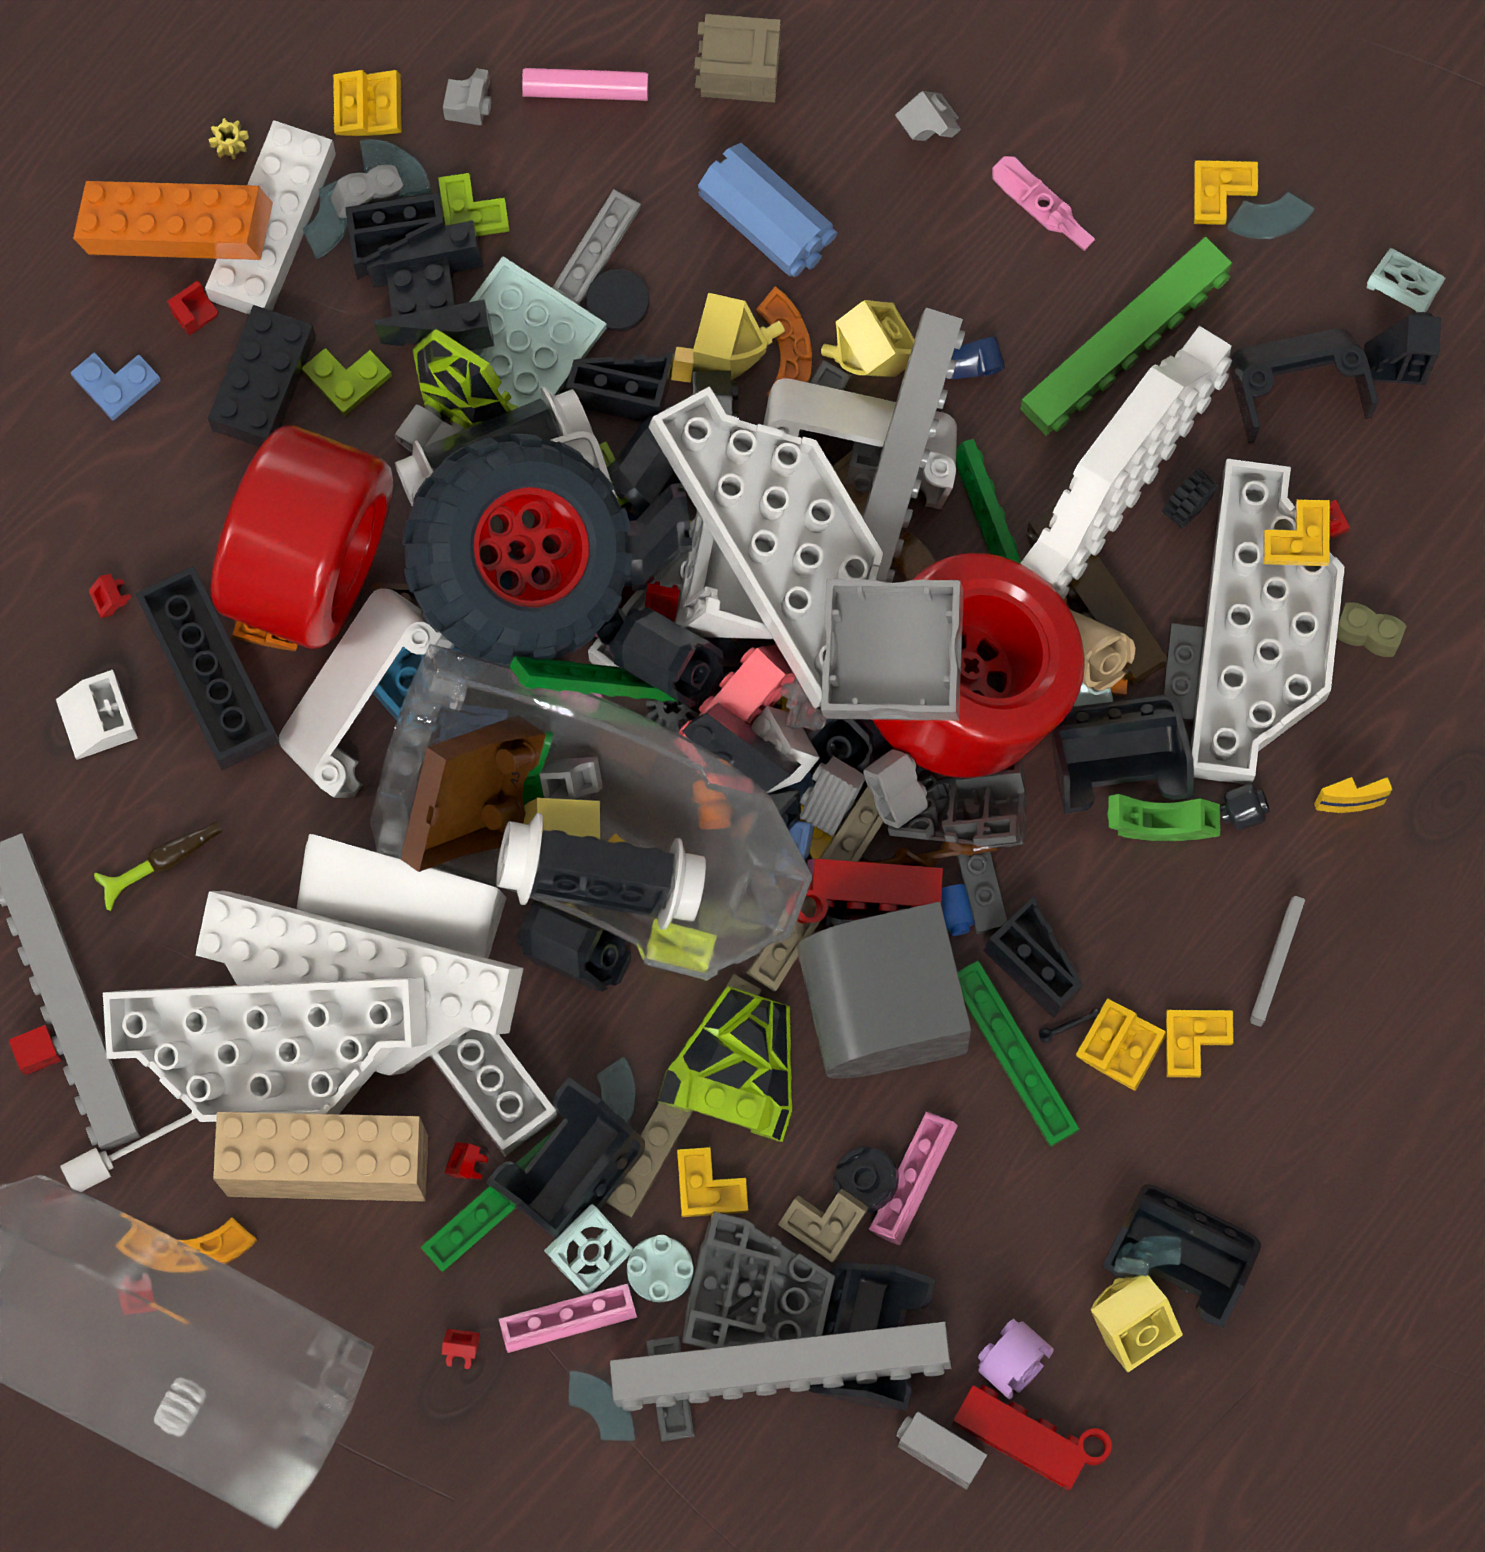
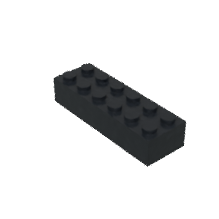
[135,566,280,771]

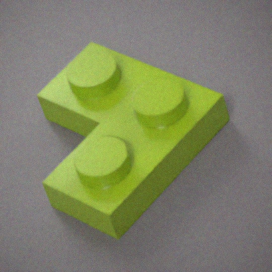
[438,173,509,236]
[302,348,392,416]

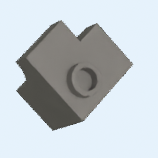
[443,68,492,125]
[895,91,961,141]
[540,757,603,800]

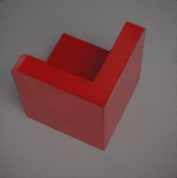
[167,281,219,336]
[9,1025,62,1075]

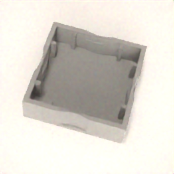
[821,579,964,721]

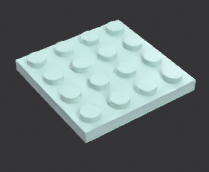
[469,257,607,407]

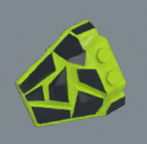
[412,329,518,429]
[657,986,792,1142]

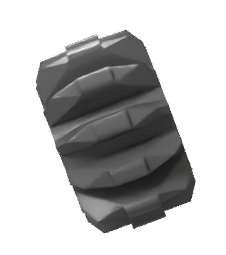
[646,699,700,737]

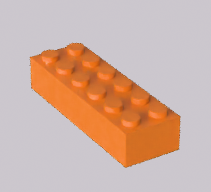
[73,181,273,260]

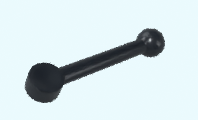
[1039,1007,1101,1043]

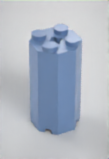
[698,143,838,277]

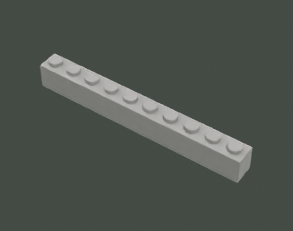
[862,308,965,583]
[0,833,141,1151]
[610,1322,951,1411]

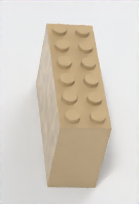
[213,1112,428,1201]

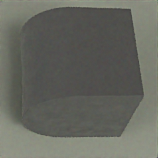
[796,902,971,1078]

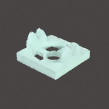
[1367,248,1445,313]
[544,1204,633,1295]

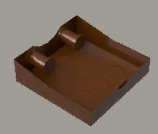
[400,715,546,872]

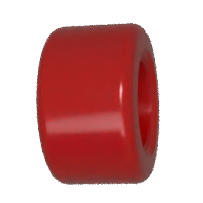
[211,425,393,649]
[872,553,1085,778]

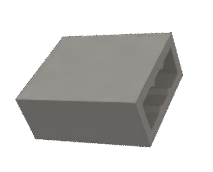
[896,1412,987,1490]

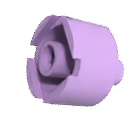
[978,1319,1054,1399]

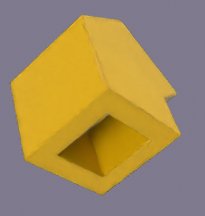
[671,347,694,383]

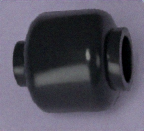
[1220,784,1270,831]

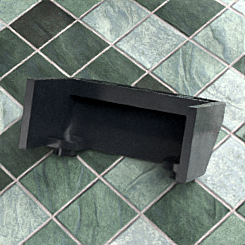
[1229,328,1379,444]

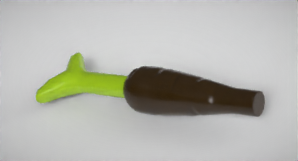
[94,821,223,911]

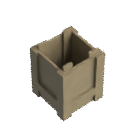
[694,14,781,102]

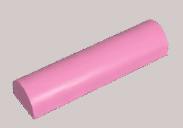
[522,68,649,101]
[869,1111,958,1245]
[499,1283,637,1353]

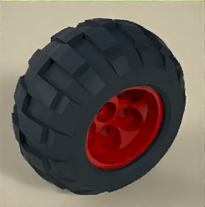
[402,434,633,665]

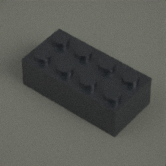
[208,305,316,447]

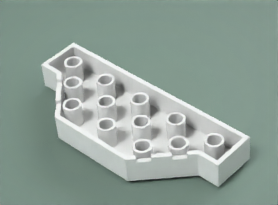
[1020,326,1232,600]
[649,386,883,709]
[1190,459,1344,785]
[195,891,523,1075]
[103,977,427,1122]

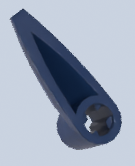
[945,337,1006,379]

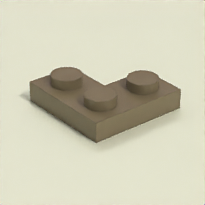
[778,1189,869,1263]

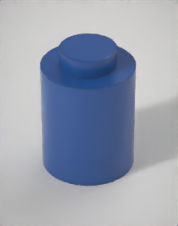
[941,884,975,936]

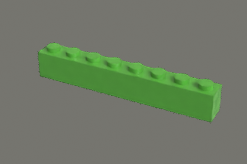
[1020,237,1232,436]

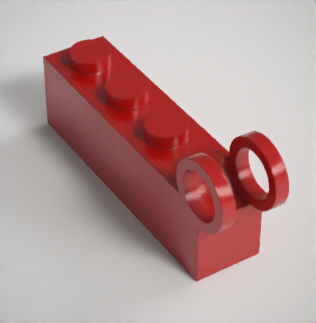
[789,859,943,924]
[952,1384,1112,1491]

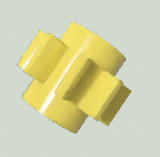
[209,118,249,160]

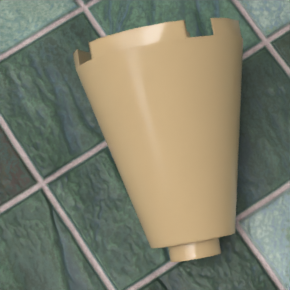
[1070,610,1136,691]

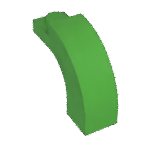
[1107,794,1220,841]

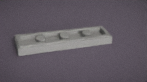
[552,189,641,306]
[1249,896,1305,1027]

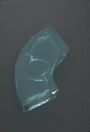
[360,139,431,197]
[302,180,348,259]
[1227,192,1314,239]
[597,1057,635,1124]
[1114,1236,1181,1276]
[569,1371,635,1441]

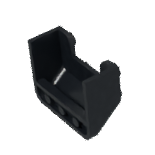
[1051,695,1194,814]
[486,1077,645,1244]
[1102,1184,1261,1328]
[809,1262,936,1411]

